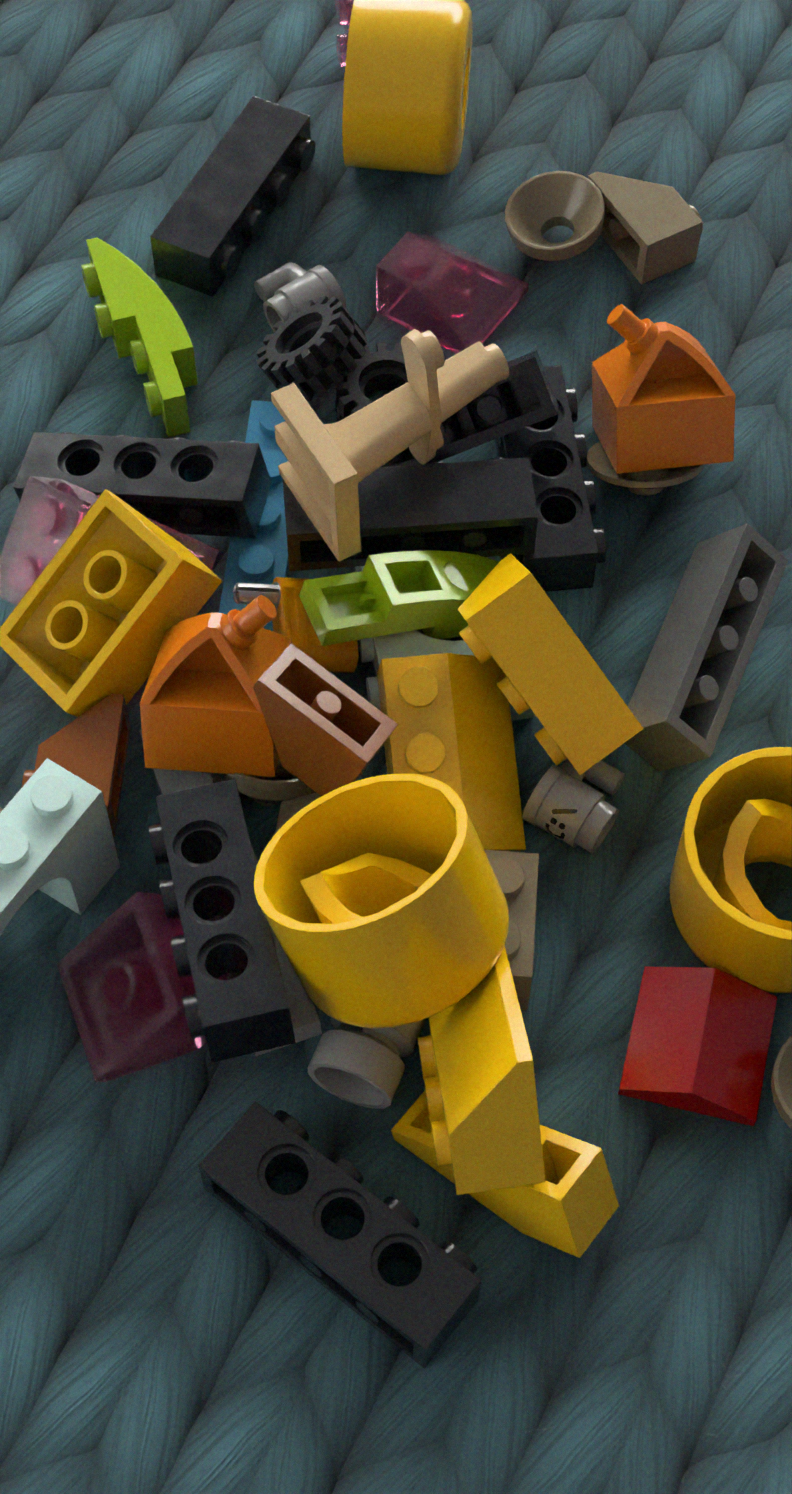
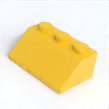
[0,489,222,717]
[458,553,644,775]
[377,653,526,852]
[417,945,546,1195]

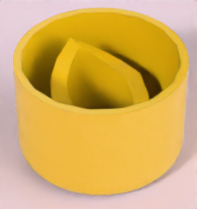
[342,0,473,175]
[670,747,792,993]
[254,773,509,1028]

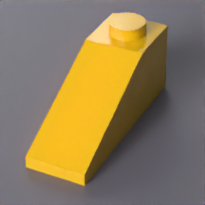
[391,1091,619,1258]

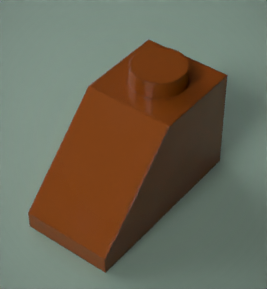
[253,643,398,796]
[22,693,131,837]

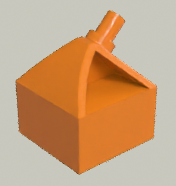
[592,304,736,474]
[139,595,293,777]

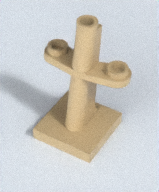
[271,329,509,561]

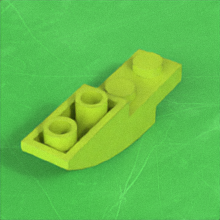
[81,238,198,437]
[299,550,500,646]

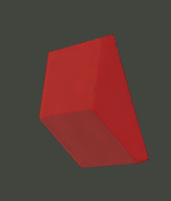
[618,966,777,1126]

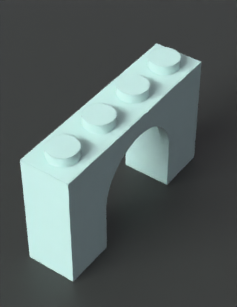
[0,758,120,936]

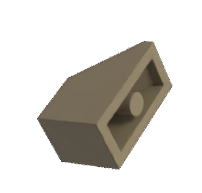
[588,172,703,285]

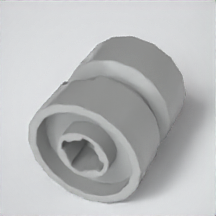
[308,1017,426,1109]

